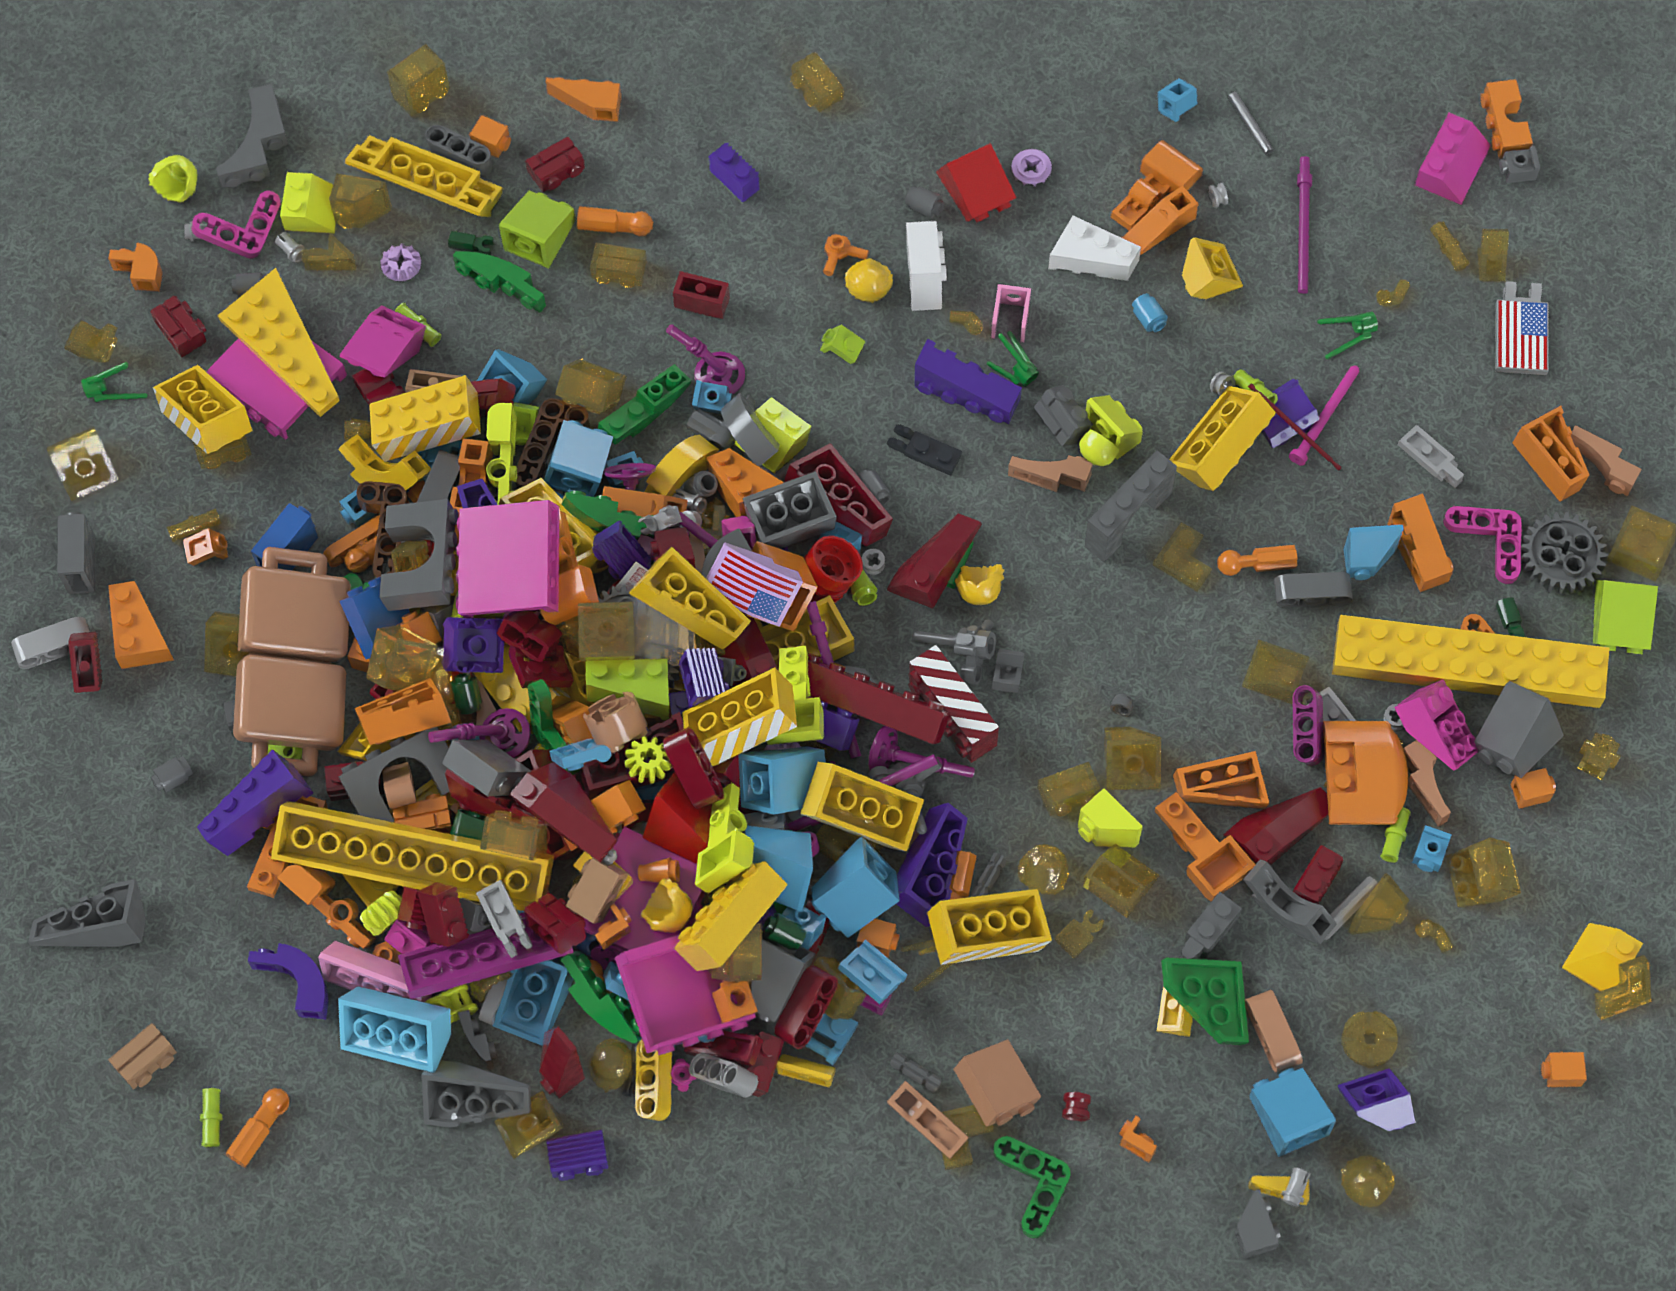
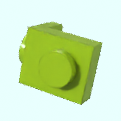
[820,324,865,364]
[513,402,539,445]

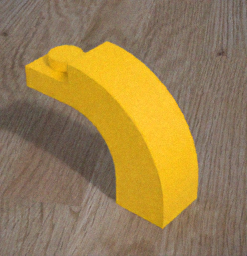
[338,434,431,491]
[644,435,719,497]

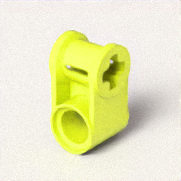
[425,984,478,1023]

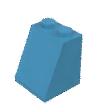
[544,420,613,497]
[738,746,826,815]
[744,826,813,911]
[811,836,899,938]
[1249,1068,1336,1157]

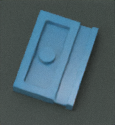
[838,940,907,1004]

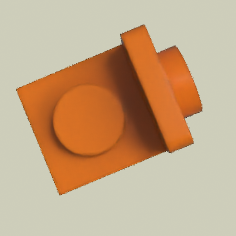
[183,528,228,566]
[595,904,632,950]
[1119,1116,1157,1162]

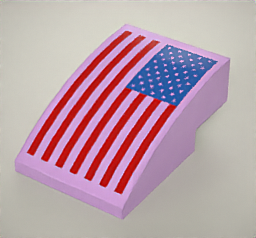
[706,542,803,627]

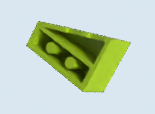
[585,659,669,721]

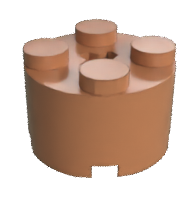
[583,692,648,753]

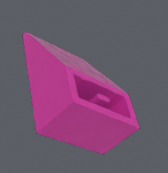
[340,305,426,377]
[1394,679,1479,771]

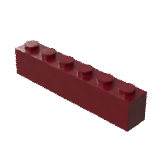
[808,653,951,744]

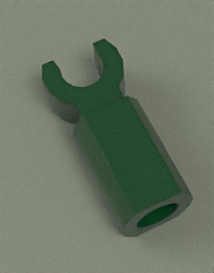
[448,231,494,256]
[1496,597,1525,637]

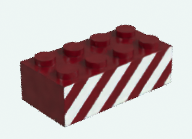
[908,645,999,763]

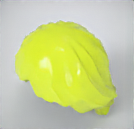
[148,155,197,203]

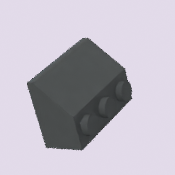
[743,471,836,549]

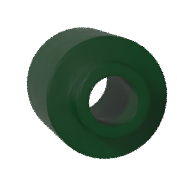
[450,673,482,714]
[763,913,806,950]

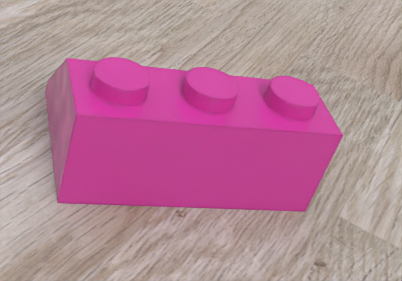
[1415,113,1491,205]

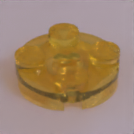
[1341,1011,1398,1068]

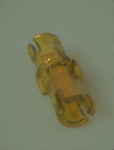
[1430,221,1470,272]
[166,508,222,542]

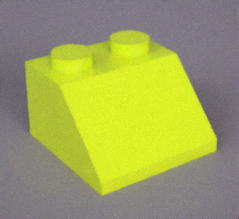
[280,172,341,233]
[1086,395,1143,460]
[735,397,811,474]
[1078,789,1142,848]

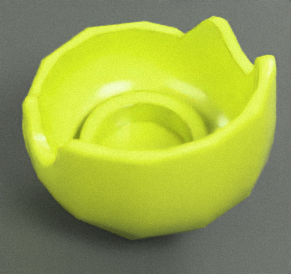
[1079,430,1120,466]

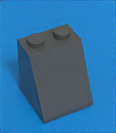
[1474,681,1564,778]
[751,931,817,1022]

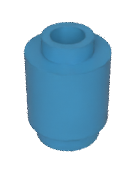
[1132,294,1168,332]

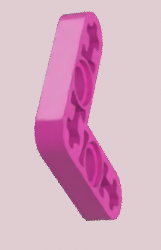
[191,191,281,258]
[1444,506,1522,584]

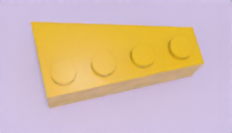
[629,547,751,650]

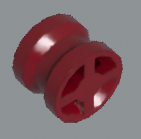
[1062,1092,1091,1121]

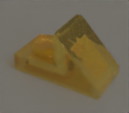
[1477,229,1509,281]
[302,233,356,270]

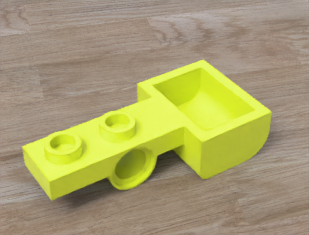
[486,403,517,505]
[767,646,824,745]
[695,783,754,893]

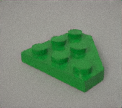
[1161,958,1249,1045]

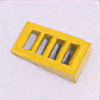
[1249,1176,1309,1205]

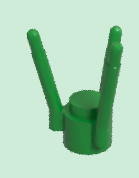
[1317,311,1378,359]
[987,331,1039,386]
[81,362,148,402]

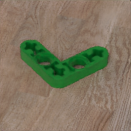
[528,679,580,775]
[993,1136,1071,1238]

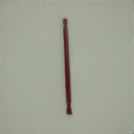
[1248,383,1342,471]

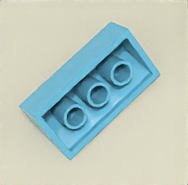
[338,986,451,1073]

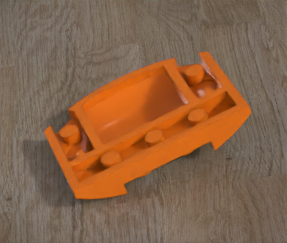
[1323,721,1408,825]

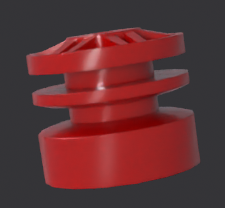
[803,536,863,603]

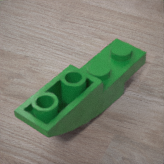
[453,251,546,313]
[598,364,692,445]
[561,491,668,541]
[561,950,642,1044]

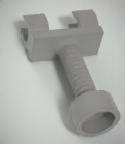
[638,505,702,535]

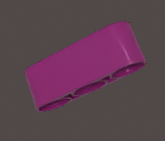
[1293,685,1324,766]

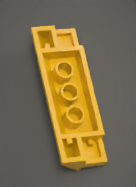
[345,135,502,217]

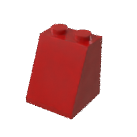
[936,143,1017,223]
[642,772,712,864]

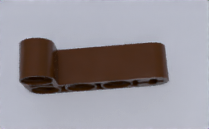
[515,398,590,489]
[356,481,408,578]

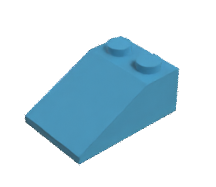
[493,957,573,1046]

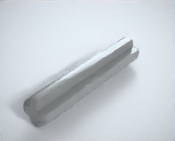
[1324,876,1379,940]

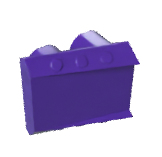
[1261,379,1319,448]
[442,617,504,673]

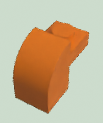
[108,243,162,292]

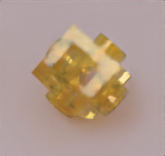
[1577,732,1621,780]

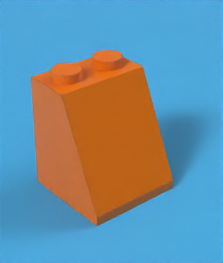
[746,541,818,631]

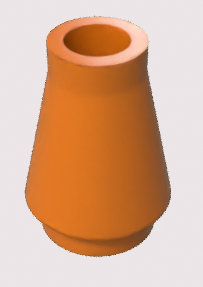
[638,857,680,883]

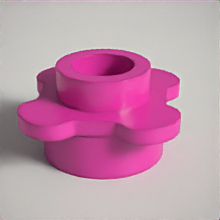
[671,1059,697,1092]

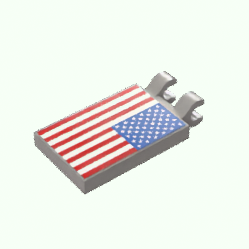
[1495,281,1548,375]

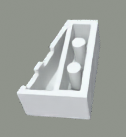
[1049,216,1141,281]
[906,221,946,311]

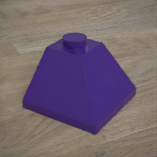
[1337,1068,1415,1131]

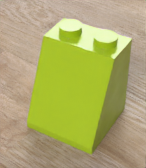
[499,190,576,268]
[1593,580,1658,654]

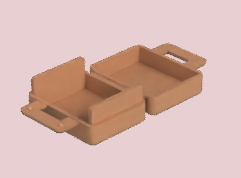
[233,547,351,776]

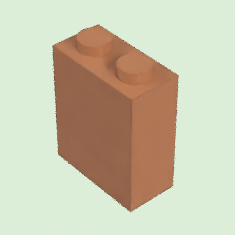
[954,1040,1041,1127]

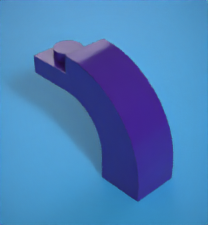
[248,943,329,1020]

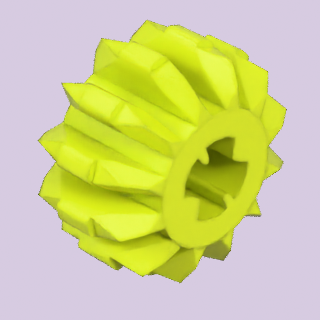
[625,736,671,784]
[360,891,402,936]

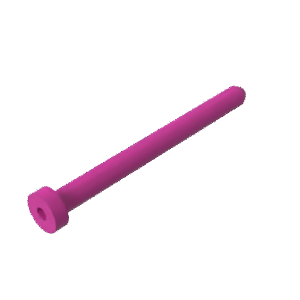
[1289,365,1359,466]

